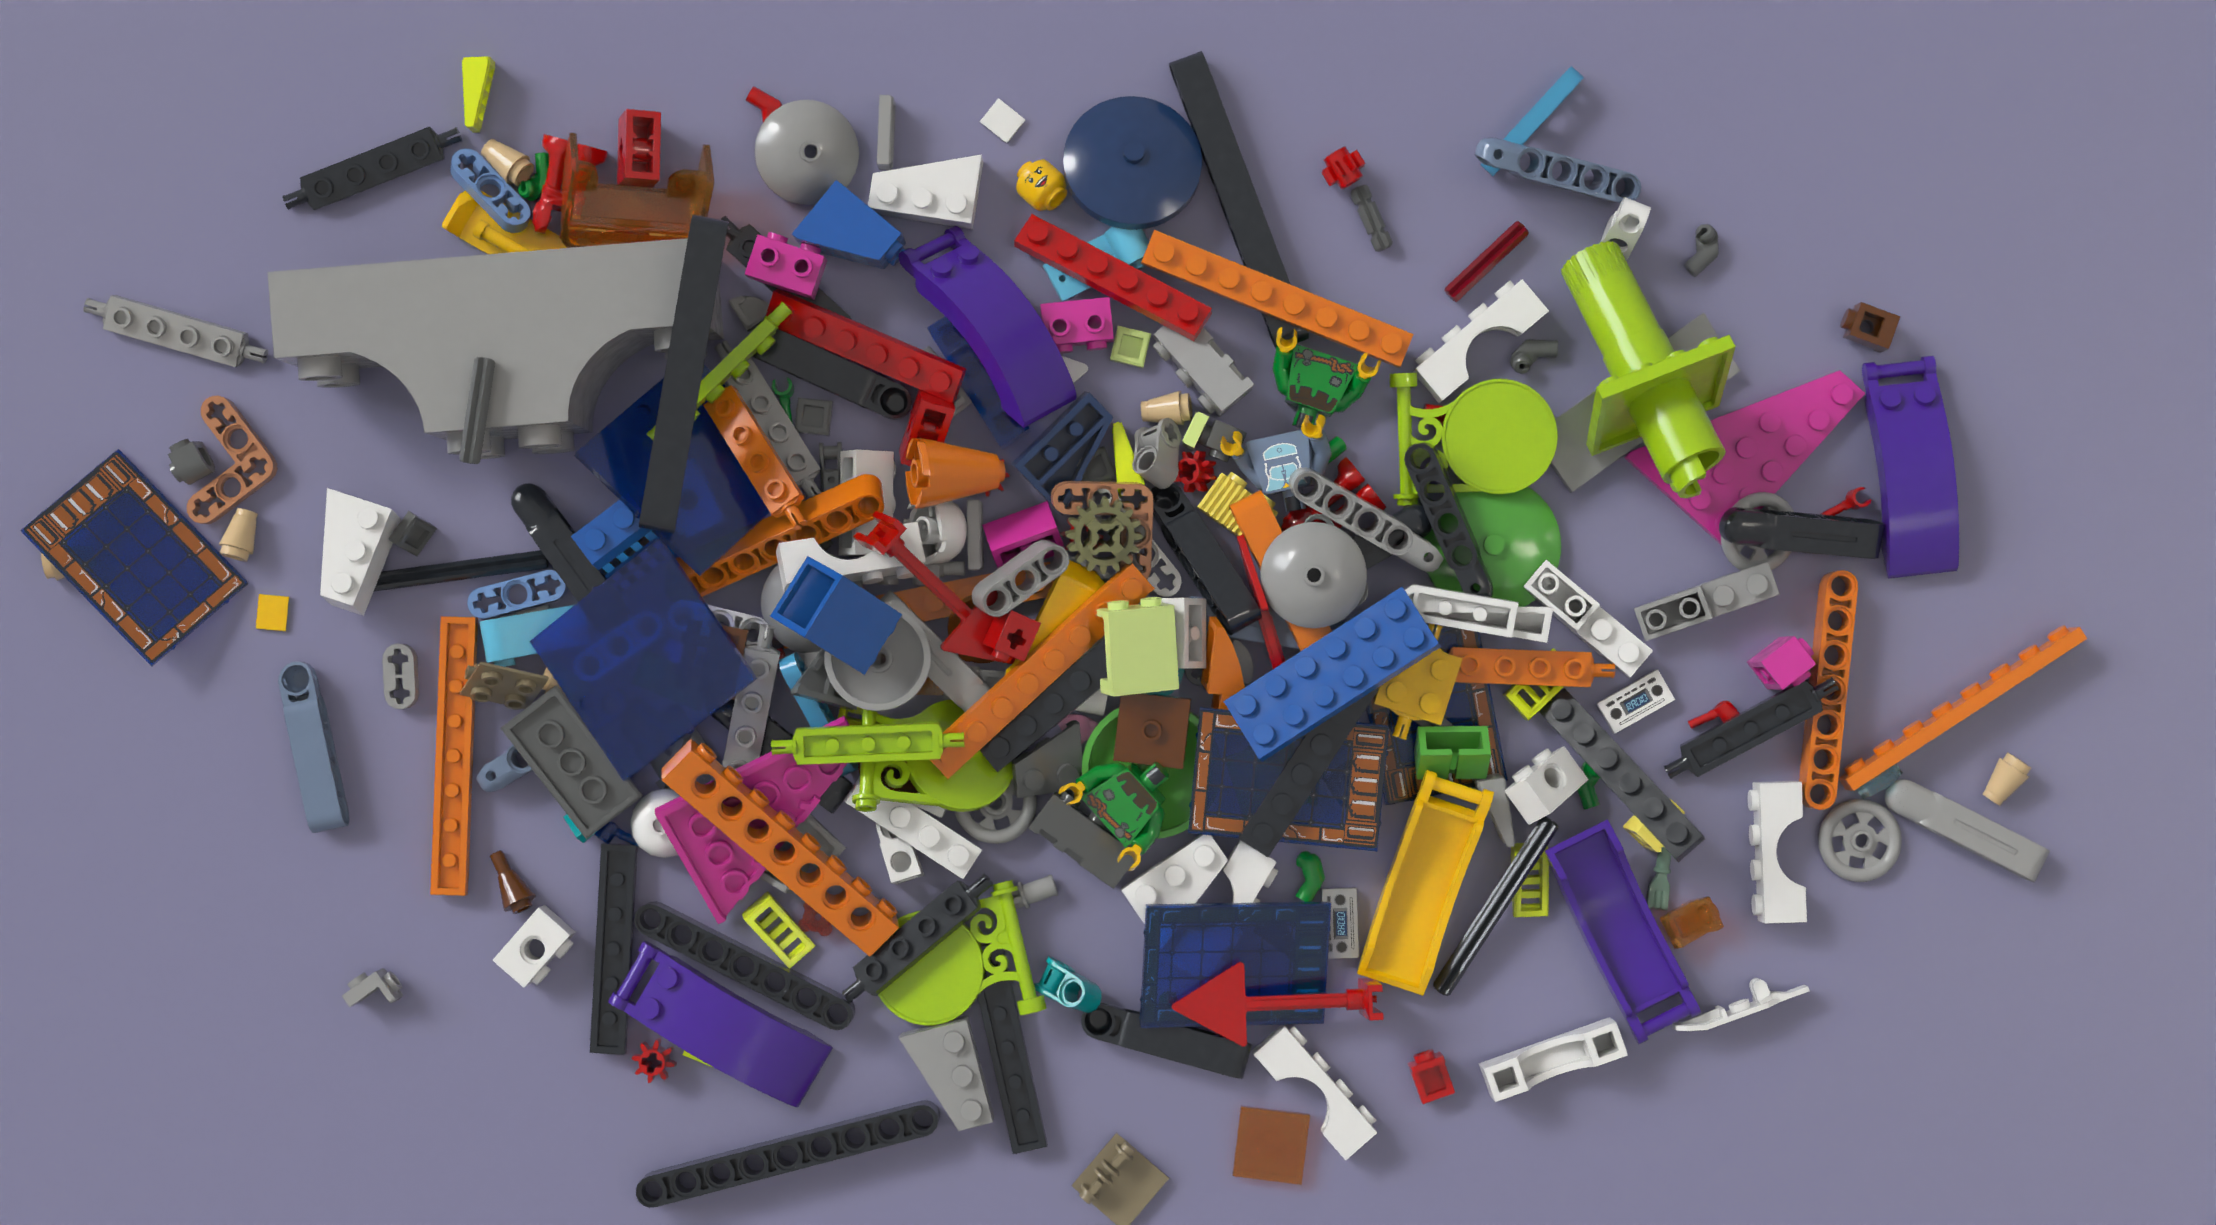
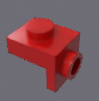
[1407,1049,1455,1104]

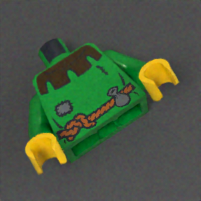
[1272,327,1381,429]
[1059,762,1169,871]

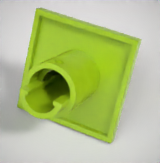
[1561,241,1736,498]

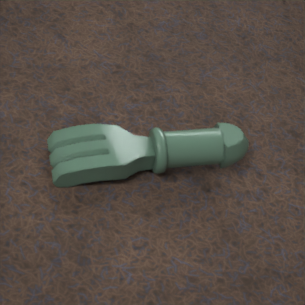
[1646,847,1671,911]

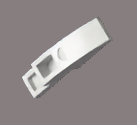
[1523,560,1653,678]

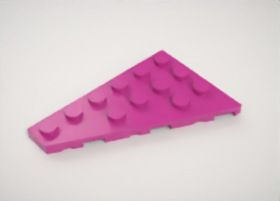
[1624,370,1865,546]
[655,716,850,925]

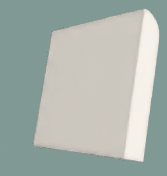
[980,98,1026,143]

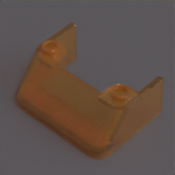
[561,133,715,248]

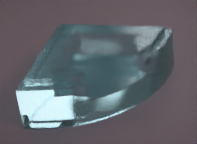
[1856,763,1903,800]

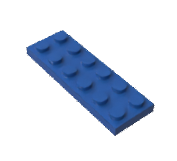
[1224,587,1441,762]

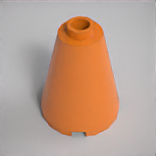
[905,438,1005,509]

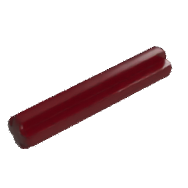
[1444,221,1529,302]

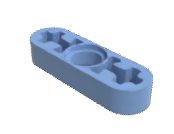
[450,149,530,233]
[467,570,568,619]

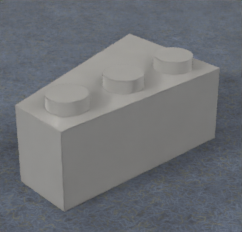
[1153,326,1254,417]
[899,1016,994,1131]

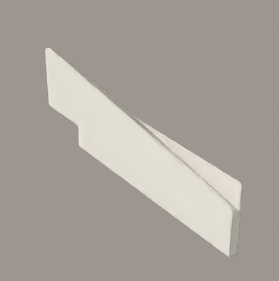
[1405,584,1553,643]

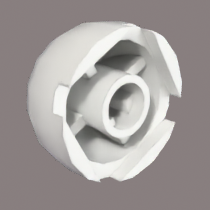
[903,501,967,565]
[630,788,680,858]

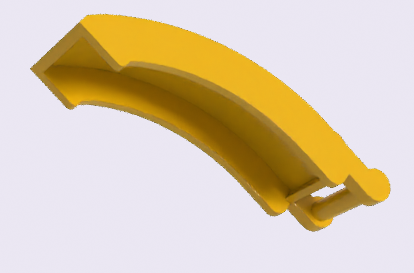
[1357,770,1494,996]

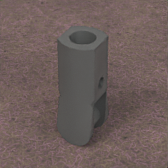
[819,442,843,493]

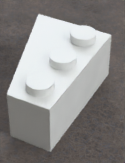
[868,154,983,229]
[320,488,402,616]
[1121,832,1228,948]

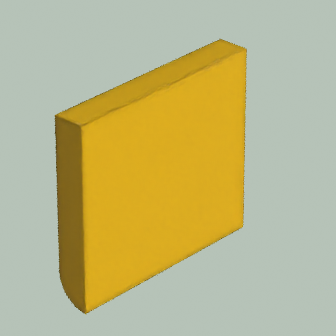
[256,594,289,631]

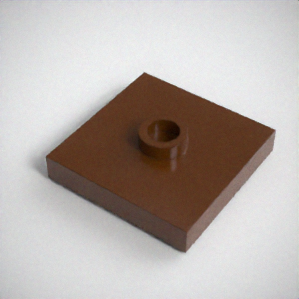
[1113,693,1192,769]

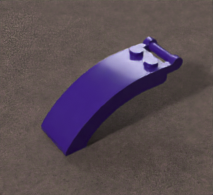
[898,226,1077,428]
[1862,356,1959,579]
[1545,819,1701,1044]
[608,940,833,1107]

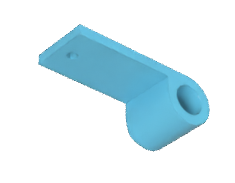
[1043,227,1149,302]
[479,604,592,667]

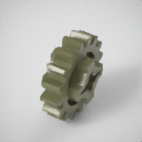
[1065,496,1143,574]

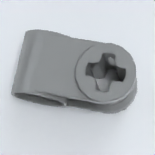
[1132,418,1181,489]

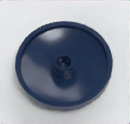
[1063,96,1202,230]

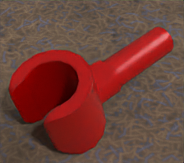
[1821,487,1872,516]
[1688,700,1739,729]

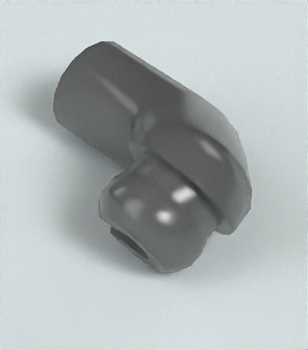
[1684,224,1719,277]
[1510,339,1558,374]

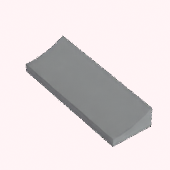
[1550,313,1741,493]

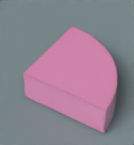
[1058,714,1098,744]

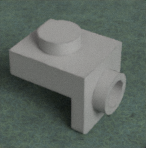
[342,968,403,1007]

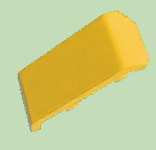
[442,191,578,254]
[1005,560,1105,675]

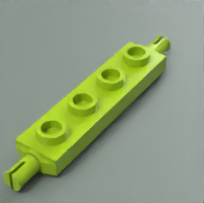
[646,302,792,441]
[771,722,965,765]

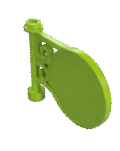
[1389,372,1558,506]
[852,699,1013,812]
[878,880,1047,1026]

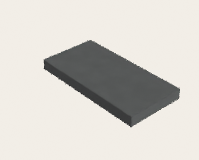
[500,685,644,839]

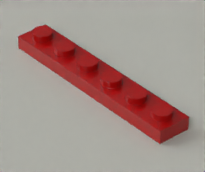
[1014,214,1212,341]
[765,289,967,403]

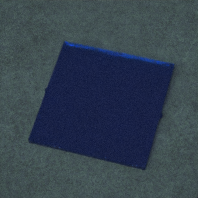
[574,365,770,576]
[530,538,758,781]

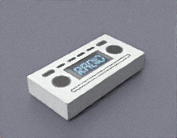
[1596,669,1675,734]

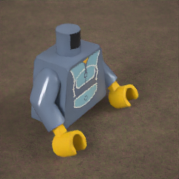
[1220,415,1332,512]

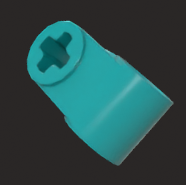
[1034,956,1102,1013]

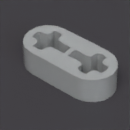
[382,643,419,709]

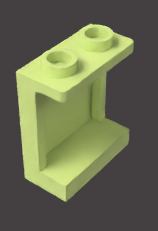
[1097,597,1179,697]

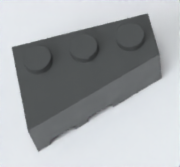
[1029,791,1134,889]

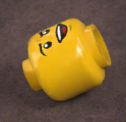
[1016,159,1068,211]

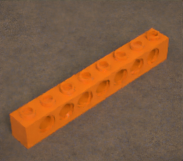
[662,739,899,957]

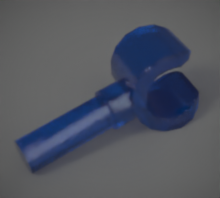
[595,821,640,848]

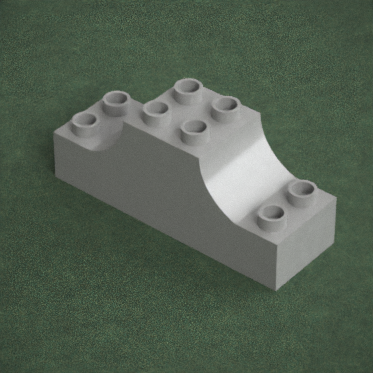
[267,238,724,459]

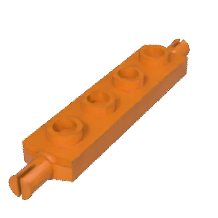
[703,385,807,530]
[1448,647,1615,687]

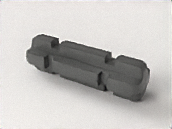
[1350,185,1393,252]

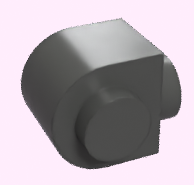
[1198,420,1247,463]
[167,439,215,485]

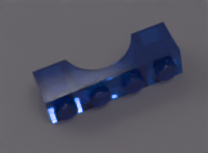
[927,317,1031,450]

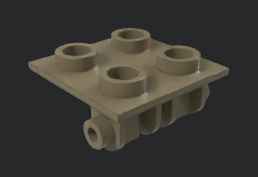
[460,661,549,710]
[1071,1132,1169,1225]

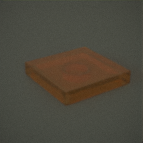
[1232,1105,1310,1185]

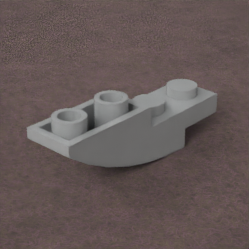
[1634,561,1780,641]

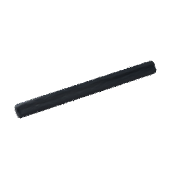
[373,550,549,592]
[1433,816,1559,996]

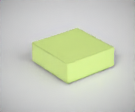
[1110,326,1151,368]
[1182,411,1209,450]

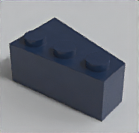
[1011,391,1113,515]

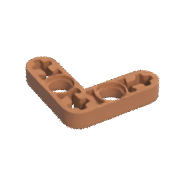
[187,396,278,524]
[1050,481,1153,579]

